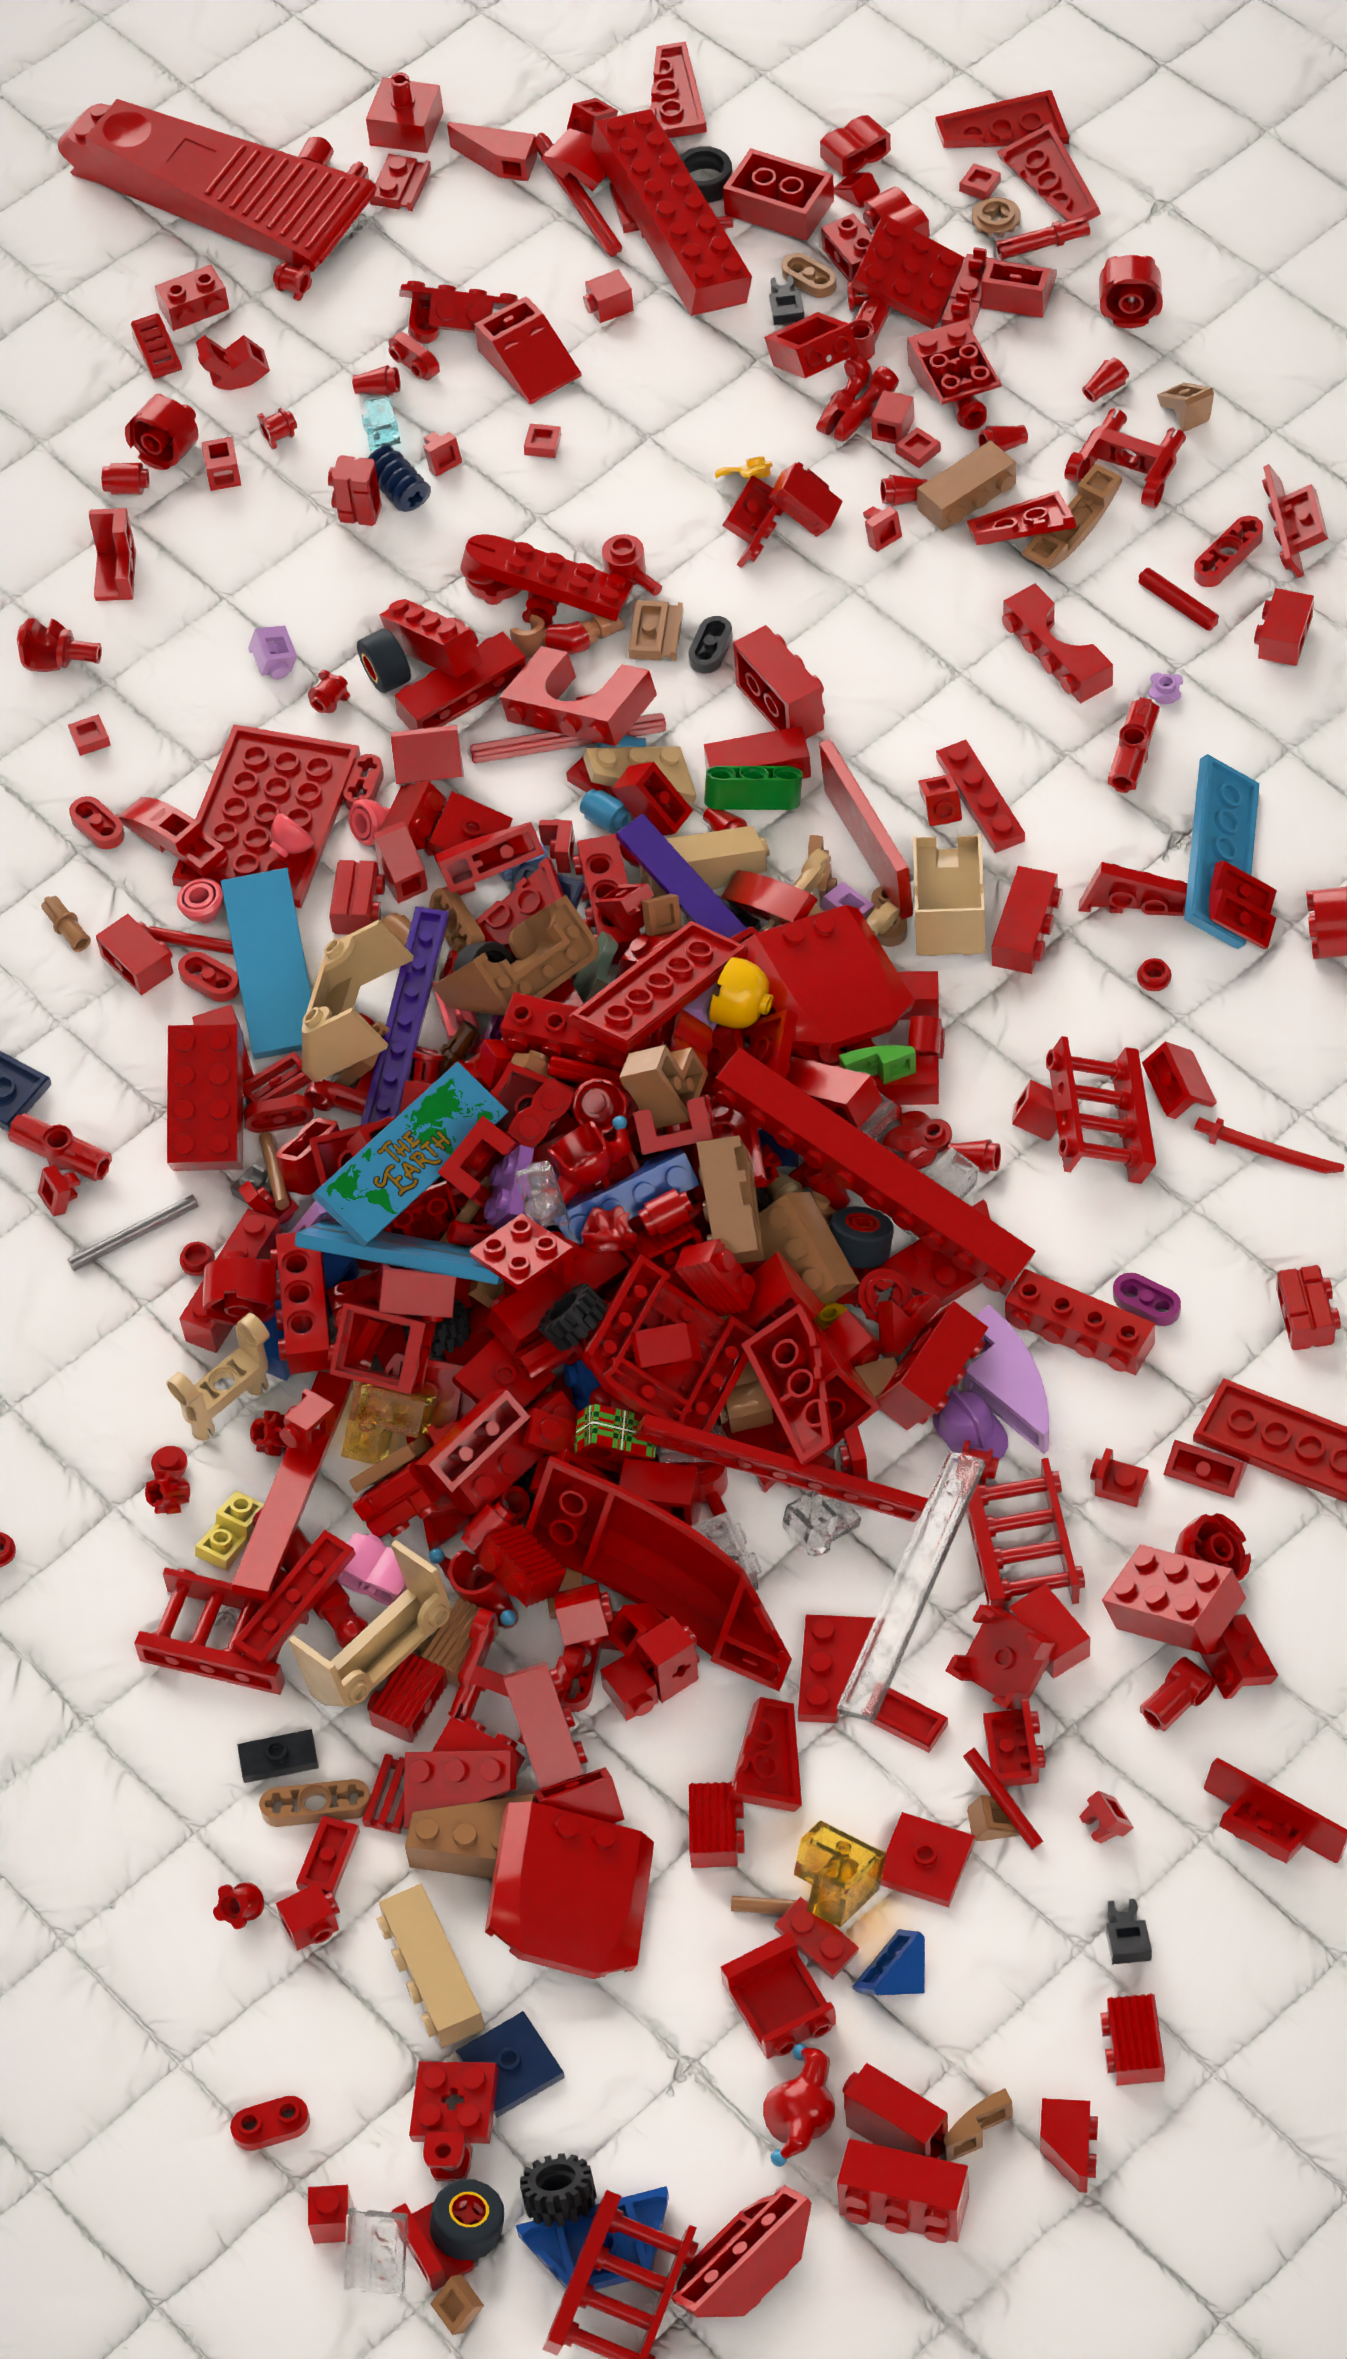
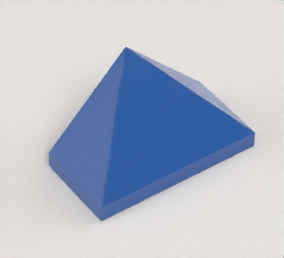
[852,1929,925,1995]

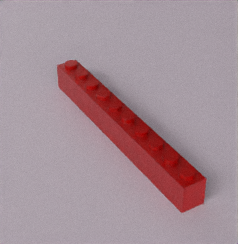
[710,1047,1036,1296]

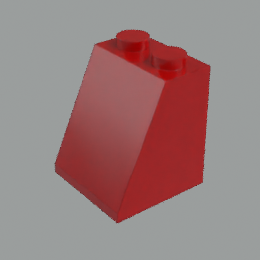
[812,1319,881,1453]

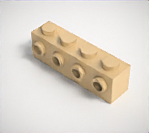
[376,1883,485,2048]

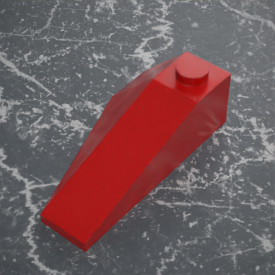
[741,1304,834,1465]

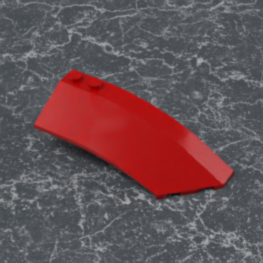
[525,1456,792,1692]

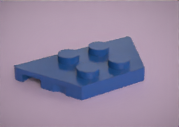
[516,2186,669,2290]

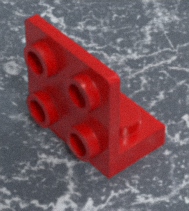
[470,1213,576,1290]

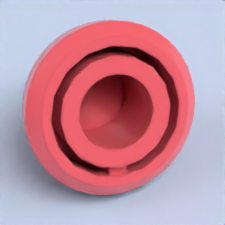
[349,799,390,846]
[270,813,315,858]
[177,878,224,924]

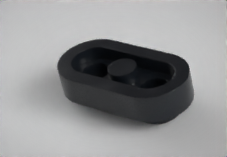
[688,616,733,674]

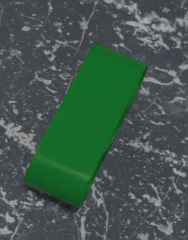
[704,766,803,810]

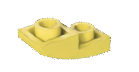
[195,1491,264,1571]

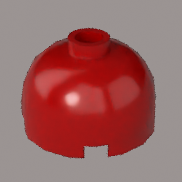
[1175,1513,1251,1581]

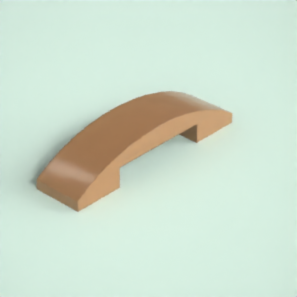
[1022,464,1122,570]

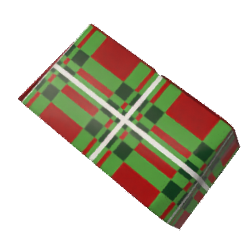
[574,1404,656,1465]

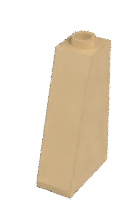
[639,826,770,899]

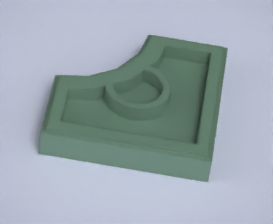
[572,931,619,1004]

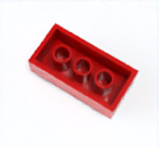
[167,1024,244,1171]

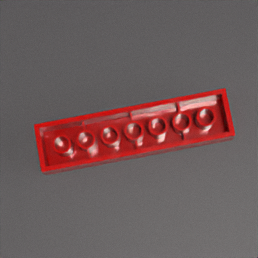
[591,109,752,316]

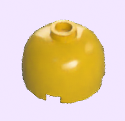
[710,957,773,1029]

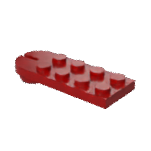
[460,534,634,622]

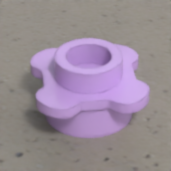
[1148,672,1183,705]

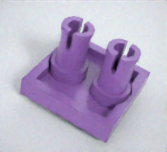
[484,1145,557,1229]

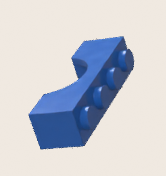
[550,1147,700,1245]

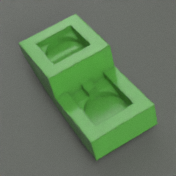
[839,1045,916,1084]

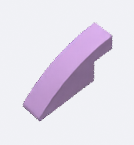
[964,1304,1049,1454]

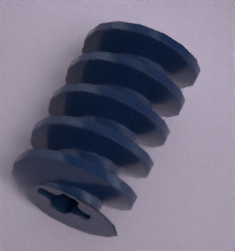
[368,445,431,512]

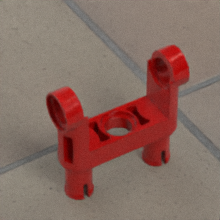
[1064,408,1186,509]
[304,1013,438,1116]
[447,1608,587,1745]

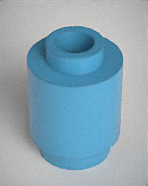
[580,789,631,834]

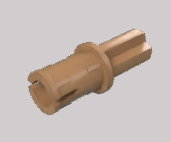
[41,895,91,952]

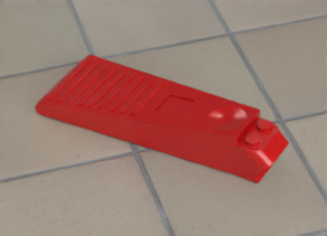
[58,99,377,272]

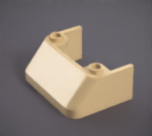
[301,920,414,1082]
[288,1540,450,1707]

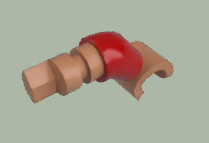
[510,615,625,658]

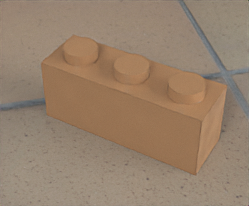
[917,440,1016,532]

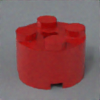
[1099,255,1163,329]
[125,394,199,470]
[1306,886,1347,960]
[203,1250,277,1325]

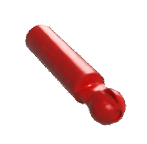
[252,1507,369,1649]

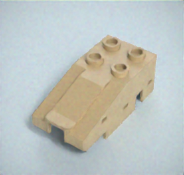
[913,834,986,956]

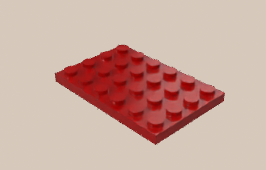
[172,724,361,908]

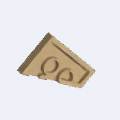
[583,746,697,805]

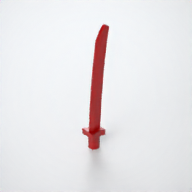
[1194,1117,1345,1174]

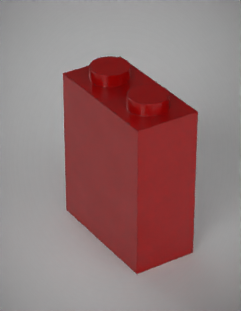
[842,2062,948,2159]

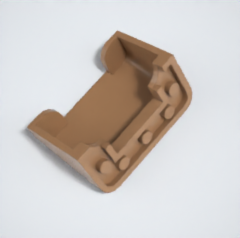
[432,895,599,1016]

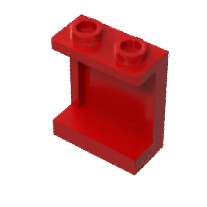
[720,1932,836,2059]

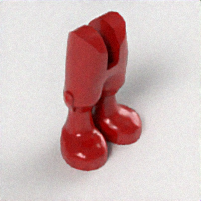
[816,354,899,442]

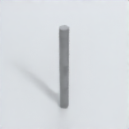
[67,1194,199,1271]

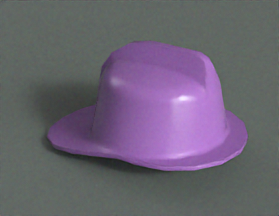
[933,1389,1008,1460]

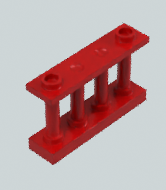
[1046,1036,1156,1184]
[961,1458,1085,1611]
[134,1567,310,1695]
[542,2190,699,2359]

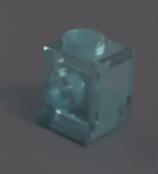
[361,395,401,451]

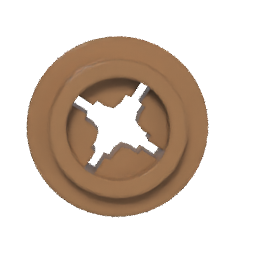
[971,197,1021,237]

